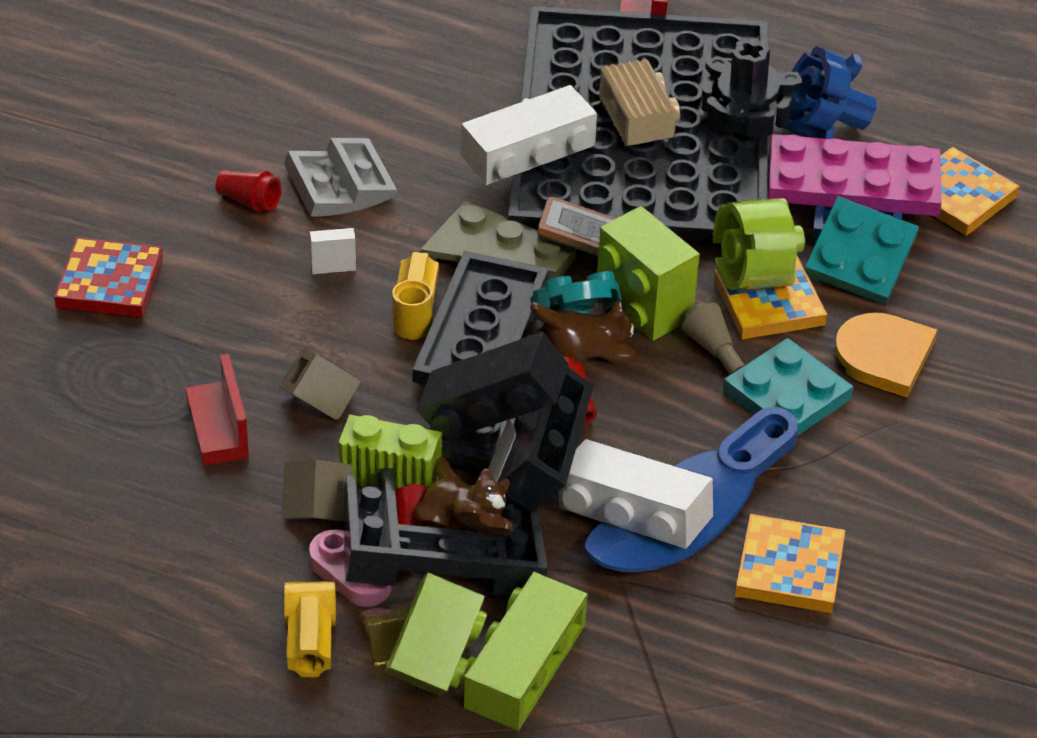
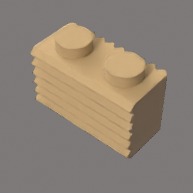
[599,58,680,147]

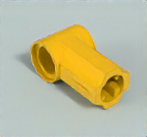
[392,252,439,340]
[284,582,336,677]

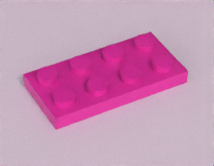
[768,134,942,216]

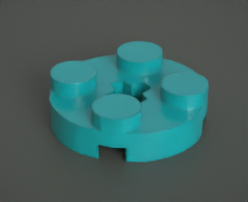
[530,271,622,318]

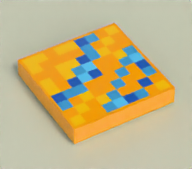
[934,147,1019,236]
[714,256,827,340]
[735,514,846,614]

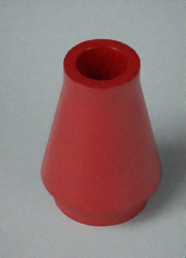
[215,170,282,213]

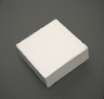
[310,228,356,274]

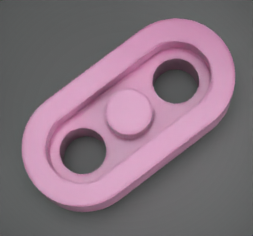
[309,530,392,607]

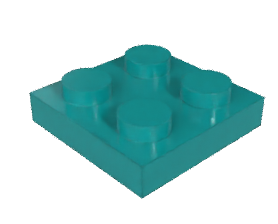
[805,196,919,306]
[723,338,853,436]

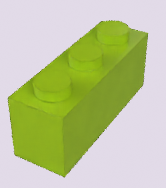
[460,572,588,731]

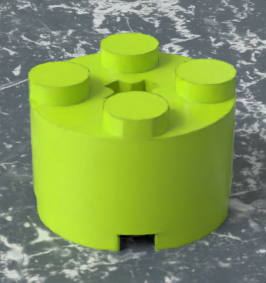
[713,198,805,290]

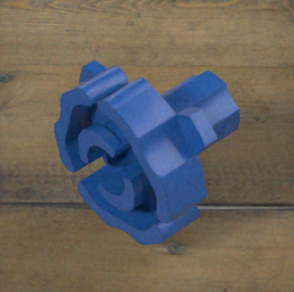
[783,46,877,139]

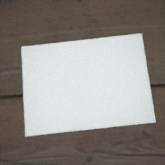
[488,419,516,482]

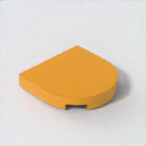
[834,313,938,398]

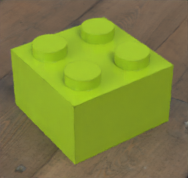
[597,206,700,341]

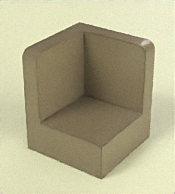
[279,348,361,419]
[282,460,352,521]

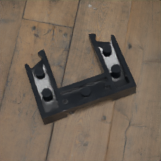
[344,468,548,597]

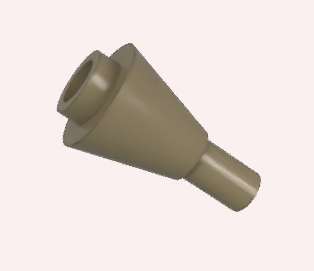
[682,302,745,375]

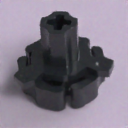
[701,39,802,138]

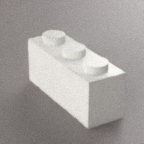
[461,85,597,185]
[559,439,713,549]

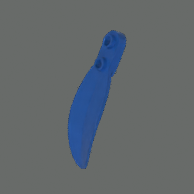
[585,407,798,572]

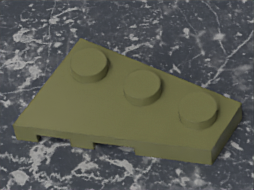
[420,200,577,280]

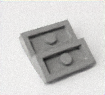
[284,138,397,217]

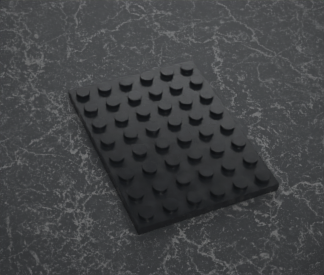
[508,6,768,242]

